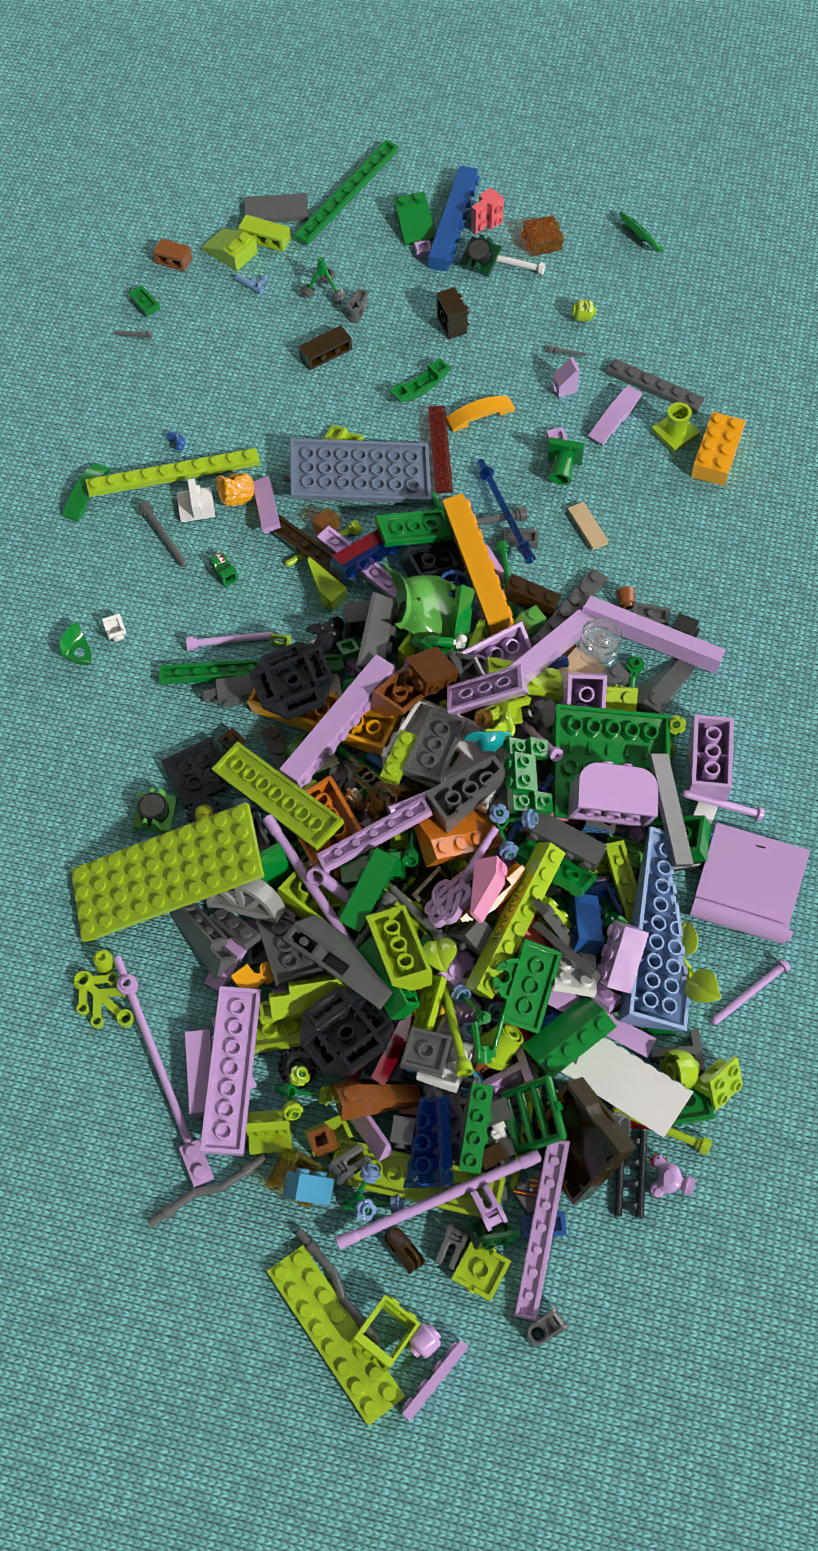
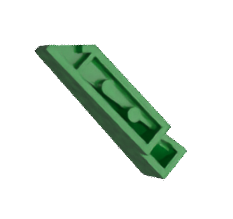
[449,585,475,652]

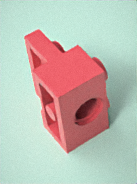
[471,187,504,235]

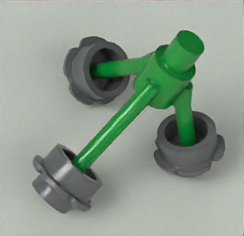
[300,257,347,303]

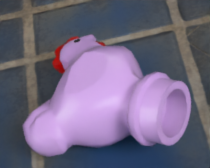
[649,1154,696,1198]

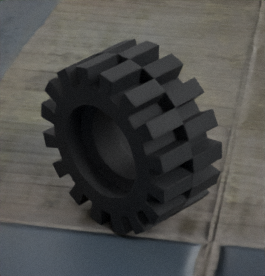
[278,1047,316,1088]

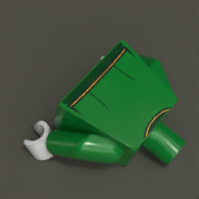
[409,635,467,655]

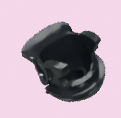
[306,615,346,655]

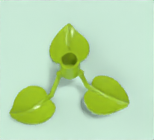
[408,911,462,973]
[681,921,721,1003]

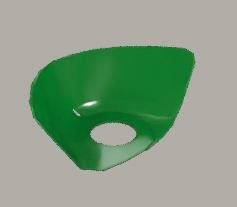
[59,623,91,665]

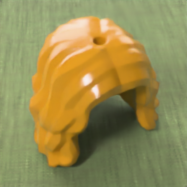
[216,473,254,506]

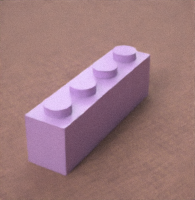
[185,1029,214,1119]

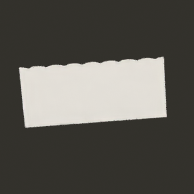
[561,1038,693,1137]

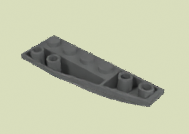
[283,915,393,1009]

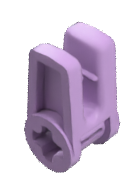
[470,1183,508,1232]

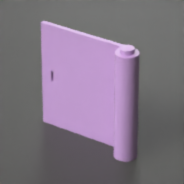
[690,823,810,945]

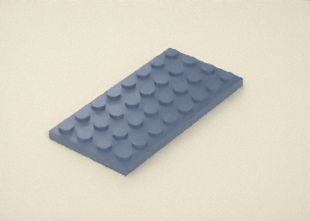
[290,438,431,504]

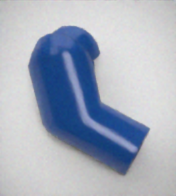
[167,431,186,451]

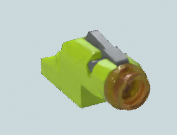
[474,695,531,729]

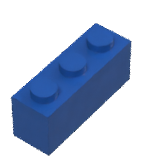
[569,894,605,955]

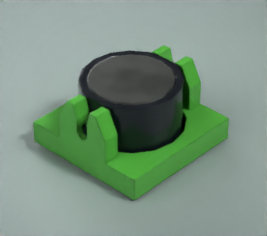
[132,788,178,833]

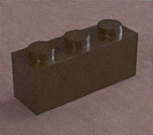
[299,325,352,370]
[504,573,562,619]

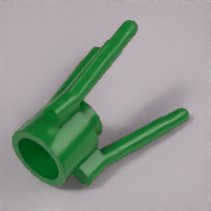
[471,1014,505,1064]

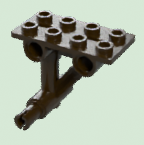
[345,758,432,844]

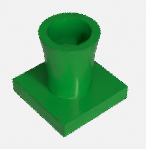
[548,437,585,485]

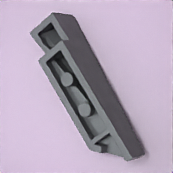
[169,903,238,979]

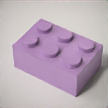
[596,920,649,994]

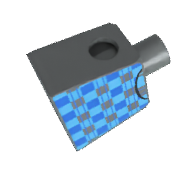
[577,820,625,842]

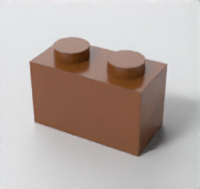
[153,238,192,272]

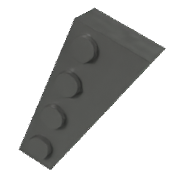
[343,597,417,639]
[425,755,505,834]

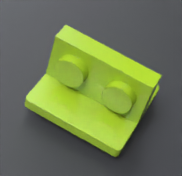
[693,1056,743,1111]
[246,1109,292,1155]

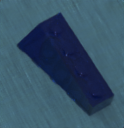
[403,1096,454,1188]

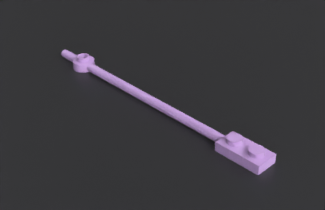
[114,956,215,1188]

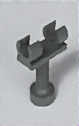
[521,705,543,732]

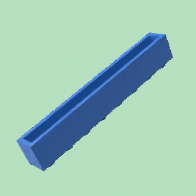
[428,165,480,272]

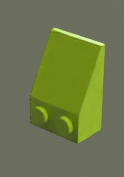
[201,229,258,271]

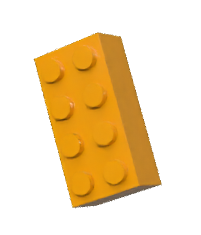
[691,412,746,486]

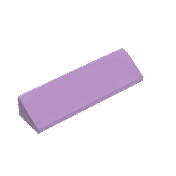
[350,1116,392,1161]

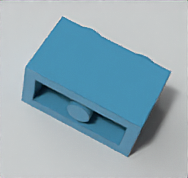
[283,1168,335,1206]

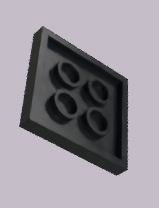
[161,737,232,809]

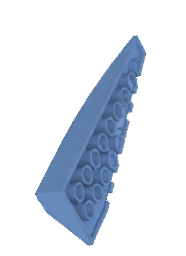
[619,826,690,1032]

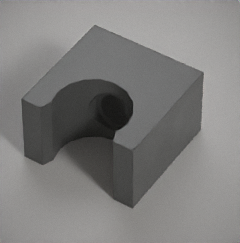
[445,919,493,963]

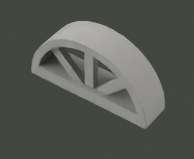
[207,879,286,923]

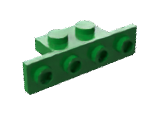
[459,1082,494,1174]

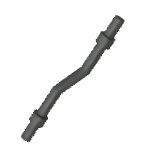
[148,1154,268,1227]
[296,1229,381,1344]

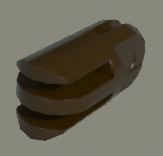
[384,1227,426,1274]

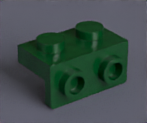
[466,1215,520,1251]

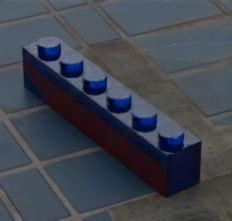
[329,510,411,581]

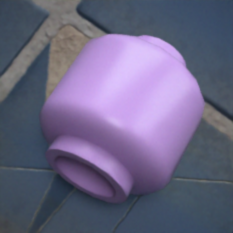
[408,1323,442,1358]

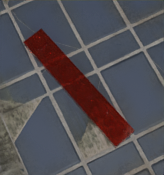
[428,406,453,494]

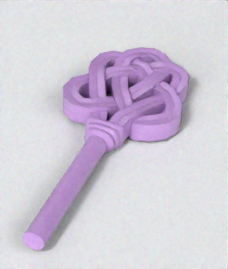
[424,826,499,928]

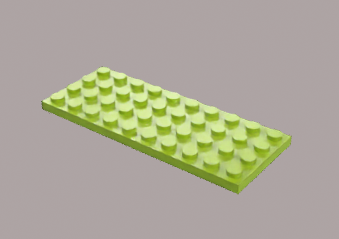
[71,803,264,943]

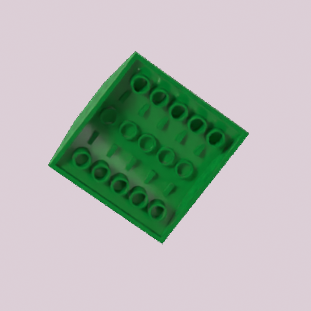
[550,704,670,827]

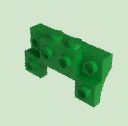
[504,737,553,816]

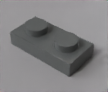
[632,602,670,626]

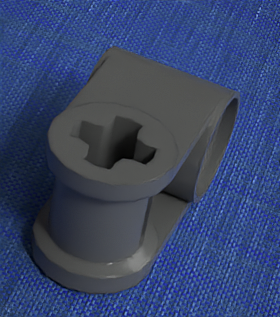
[526,1307,570,1347]

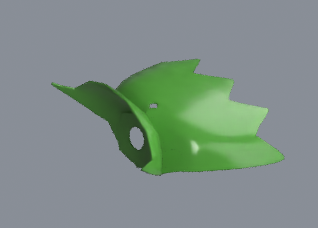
[384,563,458,639]

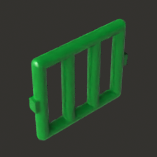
[501,1075,567,1155]

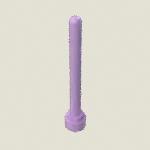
[186,632,274,651]

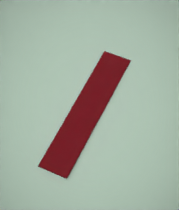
[371,1014,415,1087]

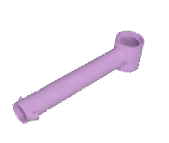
[307,862,374,914]

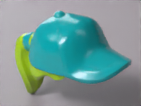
[463,709,515,752]

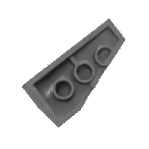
[636,659,696,714]

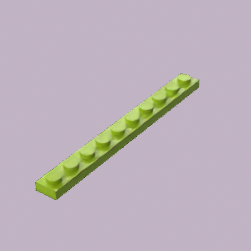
[85,448,260,497]

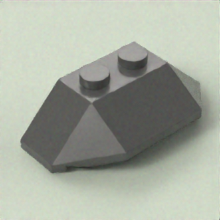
[445,650,488,723]

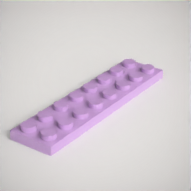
[200,986,261,1156]

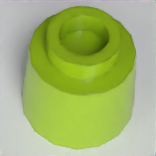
[93,950,116,974]

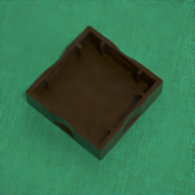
[522,1077,637,1205]

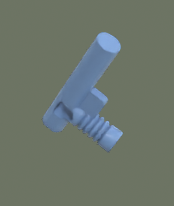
[235,274,268,294]

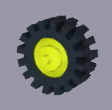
[186,796,221,823]

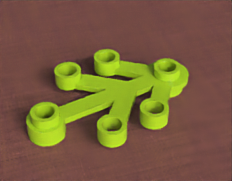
[73,971,134,1029]

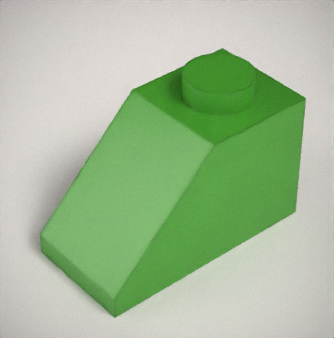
[511,605,546,638]

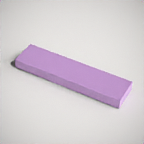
[253,476,281,534]

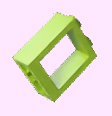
[349,1295,421,1373]

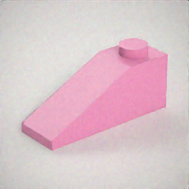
[470,856,507,923]

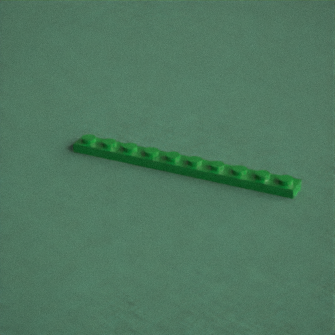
[294,140,399,246]
[159,654,344,685]

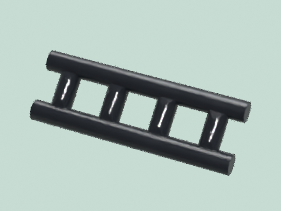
[614,1131,647,1219]

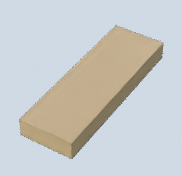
[567,502,608,551]

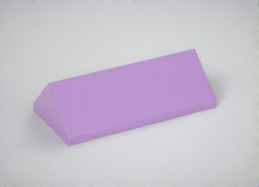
[460,621,532,675]
[447,664,529,715]

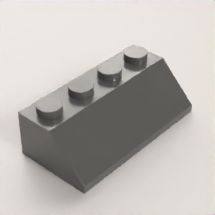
[357,592,400,672]

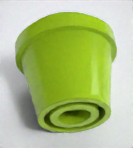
[479,1023,523,1070]

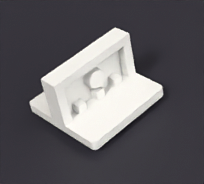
[177,478,215,522]

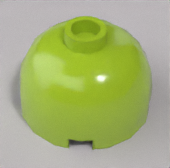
[660,1049,700,1089]

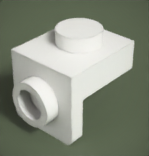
[102,614,127,642]

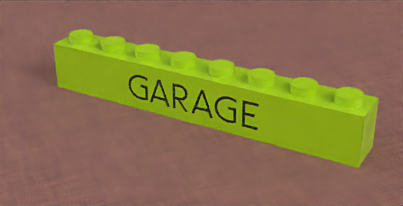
[465,842,566,999]

